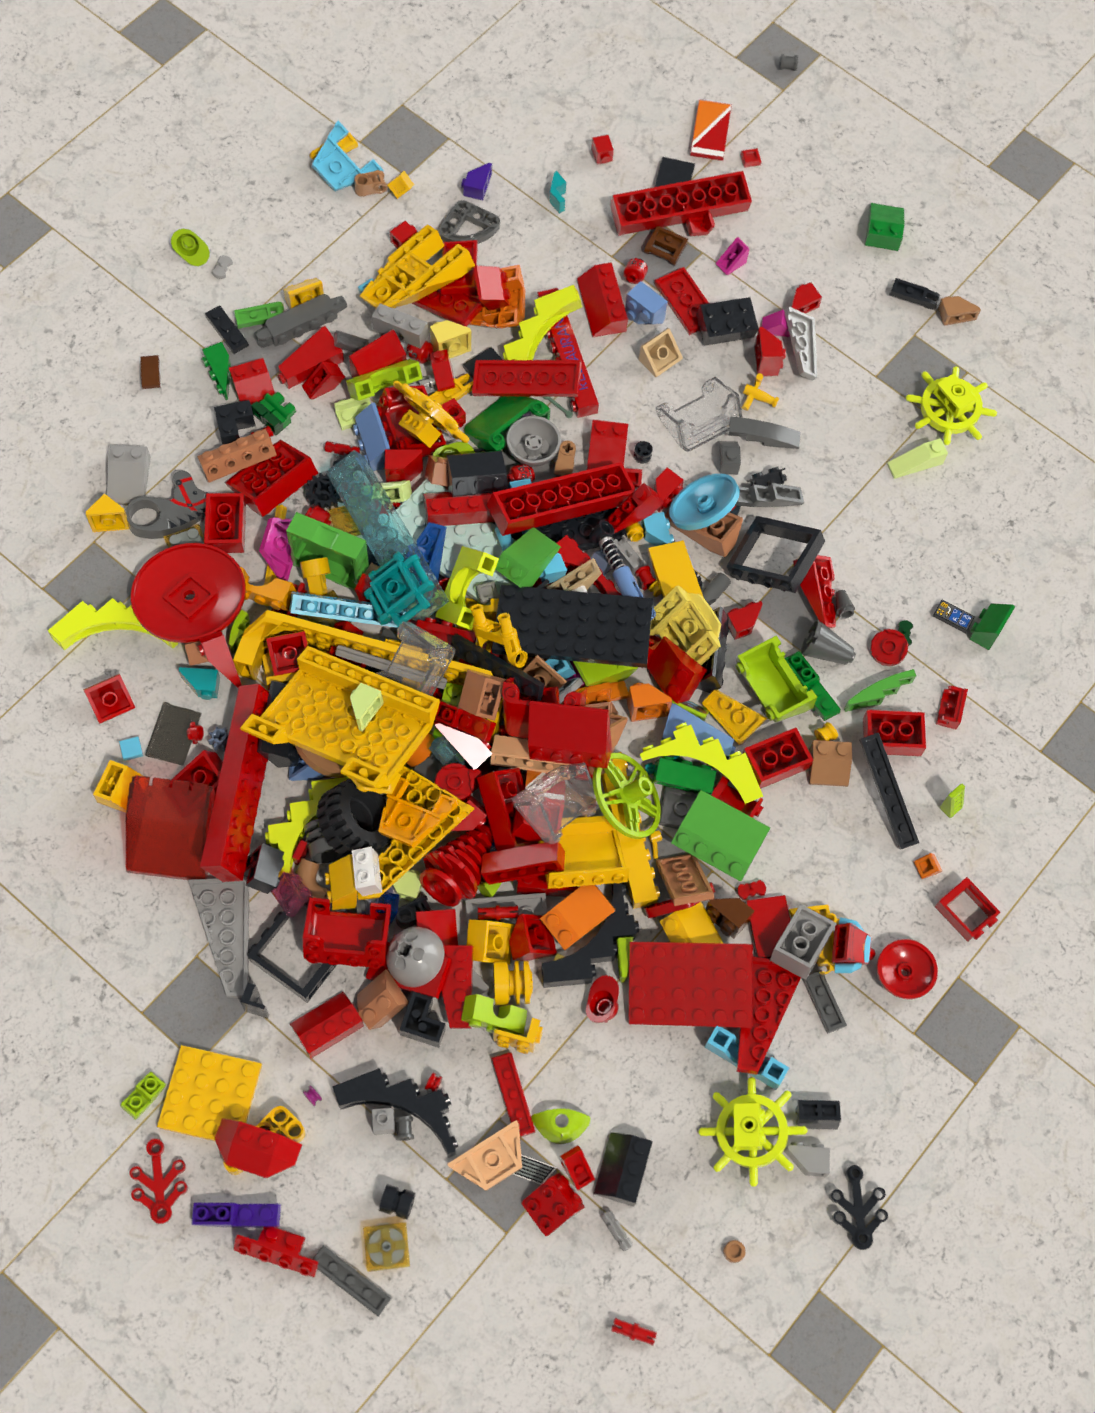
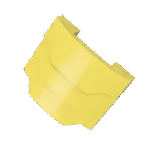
[650,586,721,665]

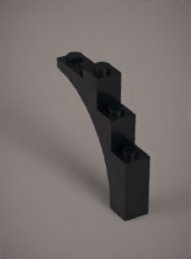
[541,883,639,988]
[332,1068,458,1158]

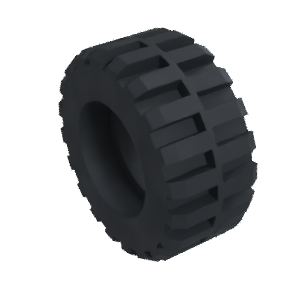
[316,779,390,857]

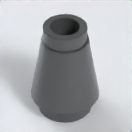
[835,590,855,619]

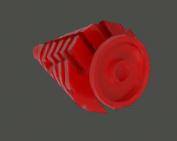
[419,820,494,907]

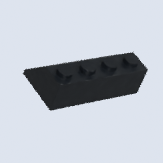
[696,606,729,693]
[257,681,300,768]

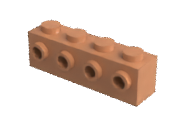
[197,429,277,483]

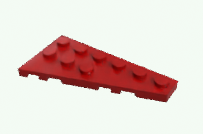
[736,957,801,1075]

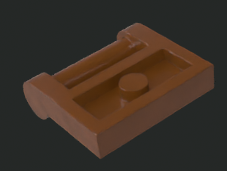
[644,226,688,265]

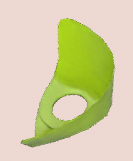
[532,1108,591,1144]

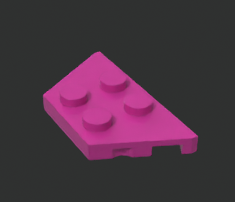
[259,517,293,581]

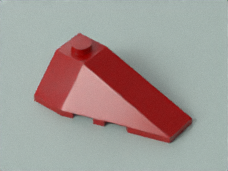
[793,555,836,628]

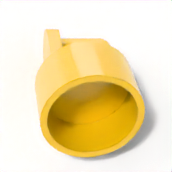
[300,557,331,596]

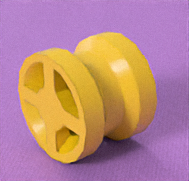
[814,722,838,741]

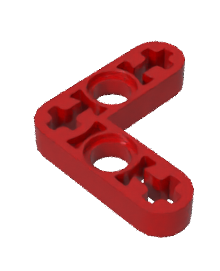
[644,882,715,918]

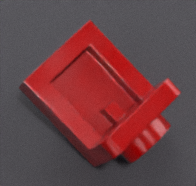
[685,212,715,236]

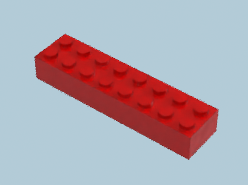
[610,171,752,236]
[487,462,636,536]

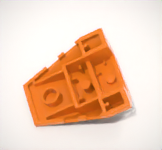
[470,265,526,328]

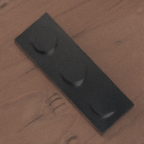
[205,305,249,354]

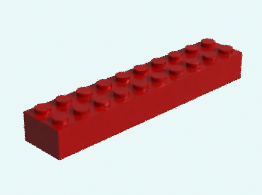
[200,684,269,882]

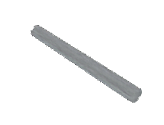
[335,645,447,689]

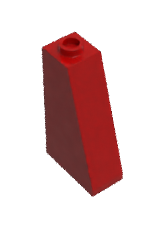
[277,326,344,389]

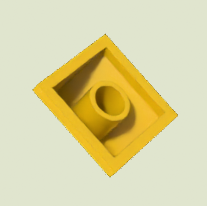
[86,494,130,532]

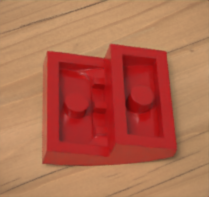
[415,909,458,945]

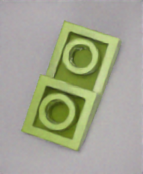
[229,610,250,654]
[120,1071,166,1120]

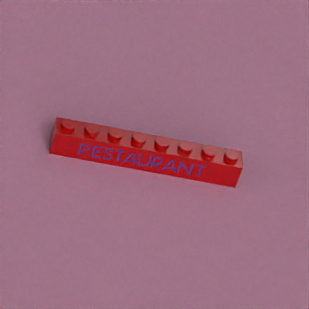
[537,288,599,418]

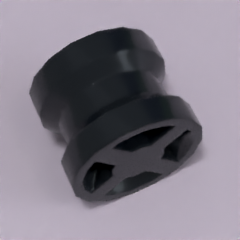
[634,441,653,464]

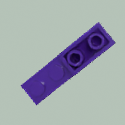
[192,1203,281,1228]

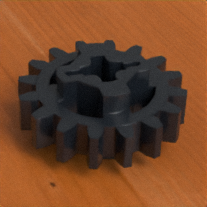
[305,472,345,511]

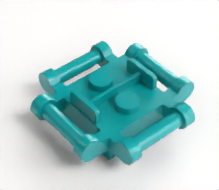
[364,551,435,629]

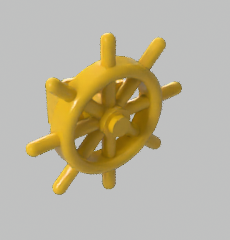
[393,381,469,448]

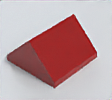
[83,674,135,724]

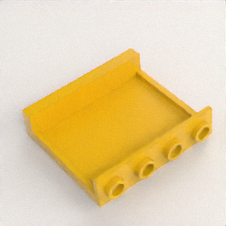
[538,815,629,889]

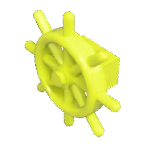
[906,366,997,445]
[698,1077,807,1187]

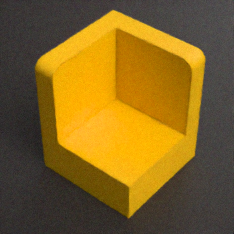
[387,171,414,199]

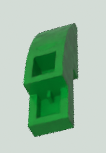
[785,651,841,721]

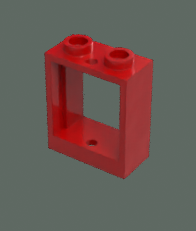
[935,877,1001,942]

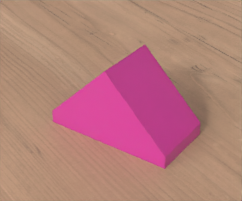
[715,237,750,275]
[762,309,790,337]

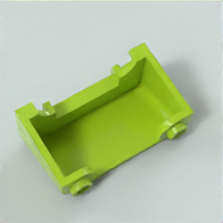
[735,635,817,722]

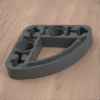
[438,200,500,244]

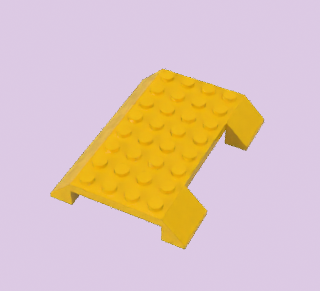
[240,646,440,788]

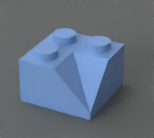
[625,281,668,324]

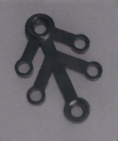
[830,1165,888,1250]

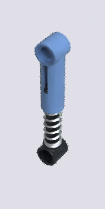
[589,520,656,620]

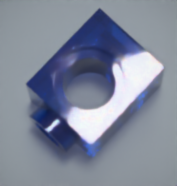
[374,892,400,924]

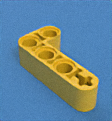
[223,1106,306,1175]

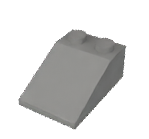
[107,445,151,505]
[770,904,836,980]

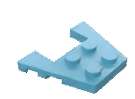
[312,120,384,191]

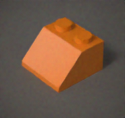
[627,683,672,722]

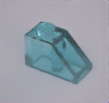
[429,735,466,766]

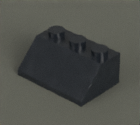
[447,451,507,496]
[593,1132,653,1207]

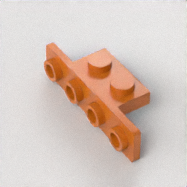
[575,681,628,705]

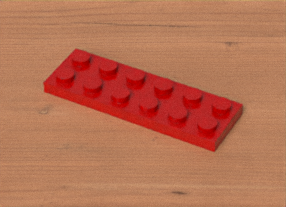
[472,360,582,397]

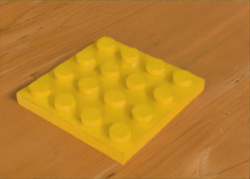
[157,1045,262,1142]

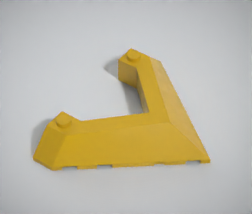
[358,766,474,900]

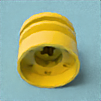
[494,961,533,1005]

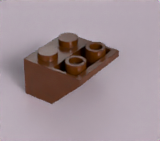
[705,898,754,939]

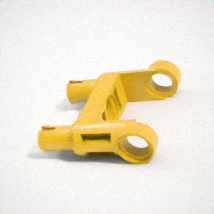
[470,604,528,668]

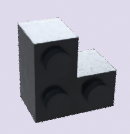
[214,400,255,445]
[244,843,284,894]
[399,991,446,1048]

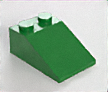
[865,203,905,251]

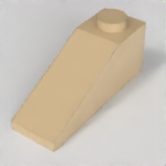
[546,558,602,591]

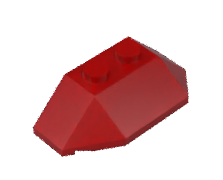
[214,1118,302,1179]

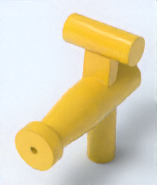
[742,373,779,411]

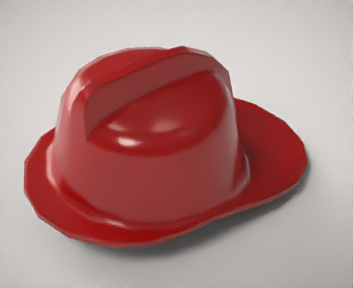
[586,975,619,1023]

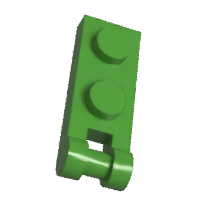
[234,302,284,329]

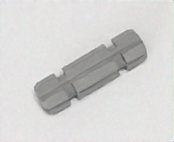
[602,1210,633,1251]

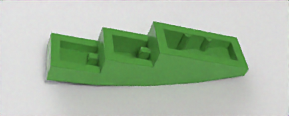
[844,669,916,712]

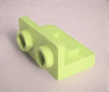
[334,397,371,430]

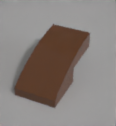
[141,355,161,389]

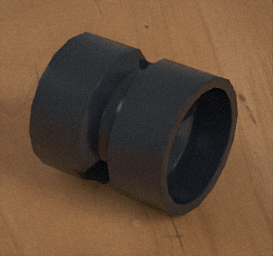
[379,1184,416,1220]

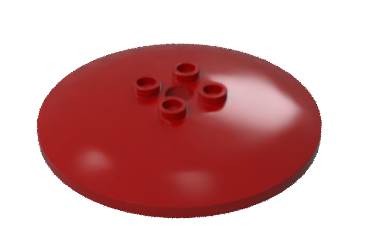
[131,543,246,643]

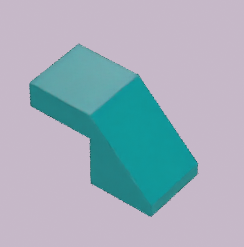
[549,171,567,214]

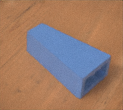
[661,703,736,760]

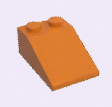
[540,885,616,950]

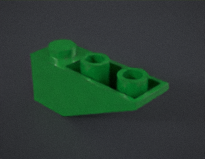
[201,342,231,400]

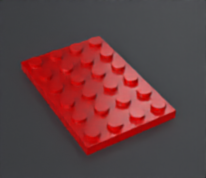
[629,942,753,1028]

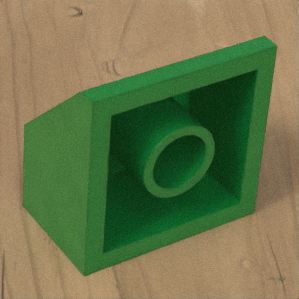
[969,603,1016,650]

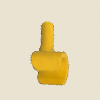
[649,830,662,859]

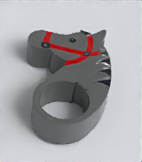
[126,470,208,539]

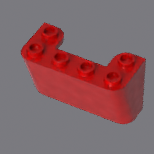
[376,385,447,458]
[303,897,391,969]

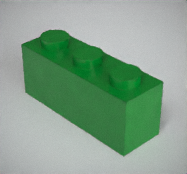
[652,756,716,795]

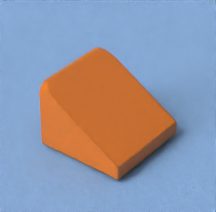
[913,853,943,879]

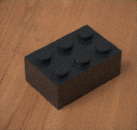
[696,297,759,346]

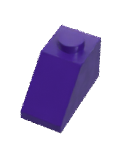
[461,163,492,201]

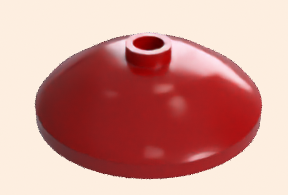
[877,939,938,1000]

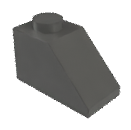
[719,441,741,475]

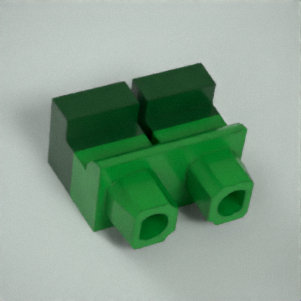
[251,392,296,436]

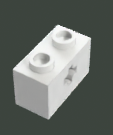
[352,847,382,896]

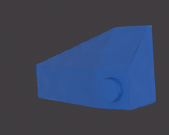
[406,522,447,603]

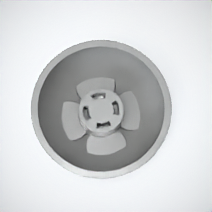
[507,416,561,467]
[386,927,444,987]

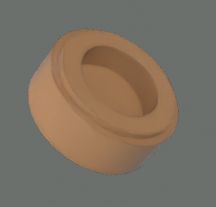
[723,1240,746,1263]

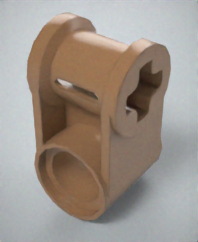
[355,170,388,197]
[554,441,576,476]

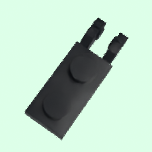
[890,278,940,310]

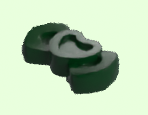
[898,620,914,646]

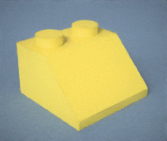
[430,320,471,359]

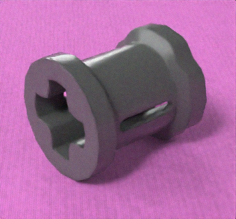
[779,54,798,71]
[395,1116,414,1141]

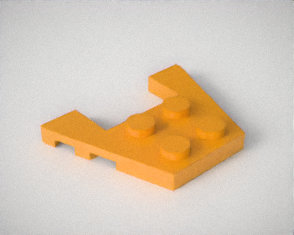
[378,777,459,848]

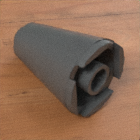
[801,621,856,665]

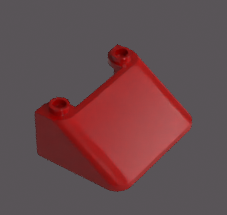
[502,677,587,739]

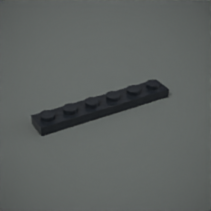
[450,634,544,702]
[859,732,919,850]

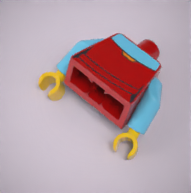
[819,913,876,975]

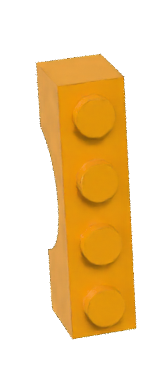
[240,567,297,611]

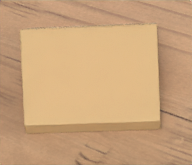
[639,328,683,377]

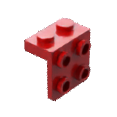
[522,1173,585,1236]

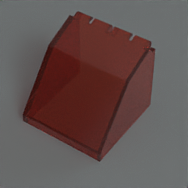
[126,775,216,880]

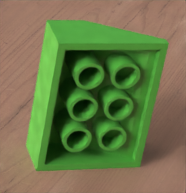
[671,790,771,882]

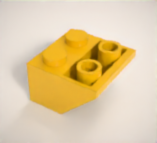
[93,760,150,816]

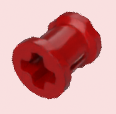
[635,565,657,590]

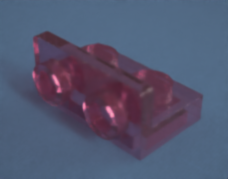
[271,872,313,918]

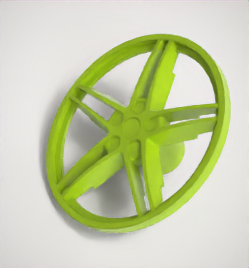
[593,753,661,839]

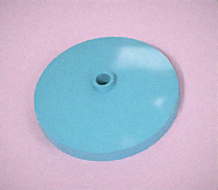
[669,474,740,530]

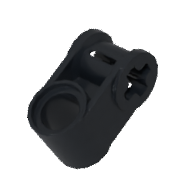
[396,895,434,929]

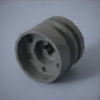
[304,819,344,863]

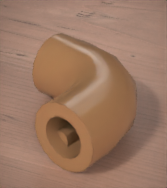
[296,858,330,908]

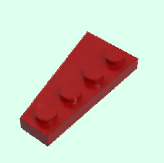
[441,945,473,1029]

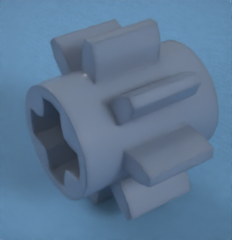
[208,727,229,751]

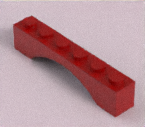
[557,535,622,596]

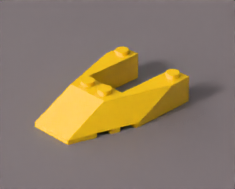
[360,224,475,309]

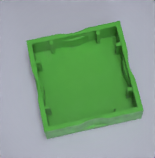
[286,512,369,591]

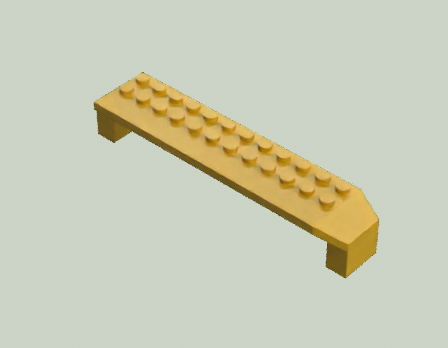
[233,610,504,744]

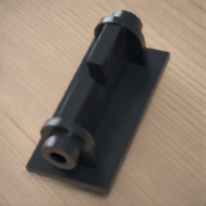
[747,467,787,486]

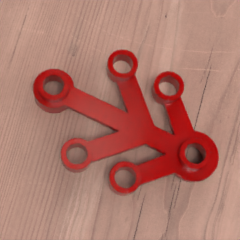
[129,1139,188,1224]

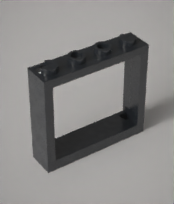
[726,516,825,593]
[248,892,337,1003]

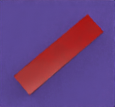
[491,1052,536,1137]

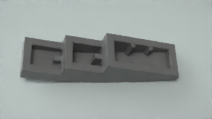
[729,416,800,449]
[735,483,804,507]

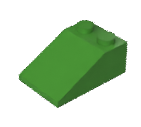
[495,527,561,588]

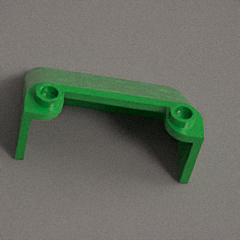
[464,396,551,452]

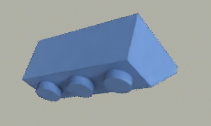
[353,402,390,472]

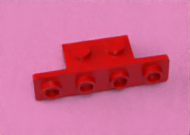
[407,617,476,647]
[234,1227,318,1277]

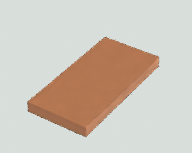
[656,854,714,906]

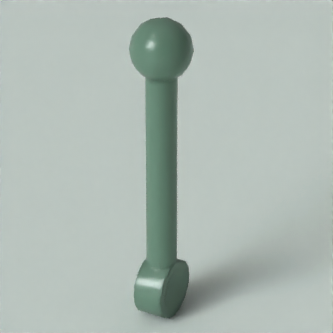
[543,397,573,418]

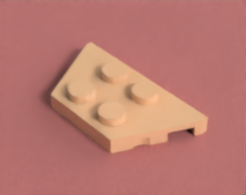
[447,1120,522,1191]

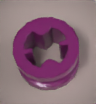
[302,1085,322,1106]

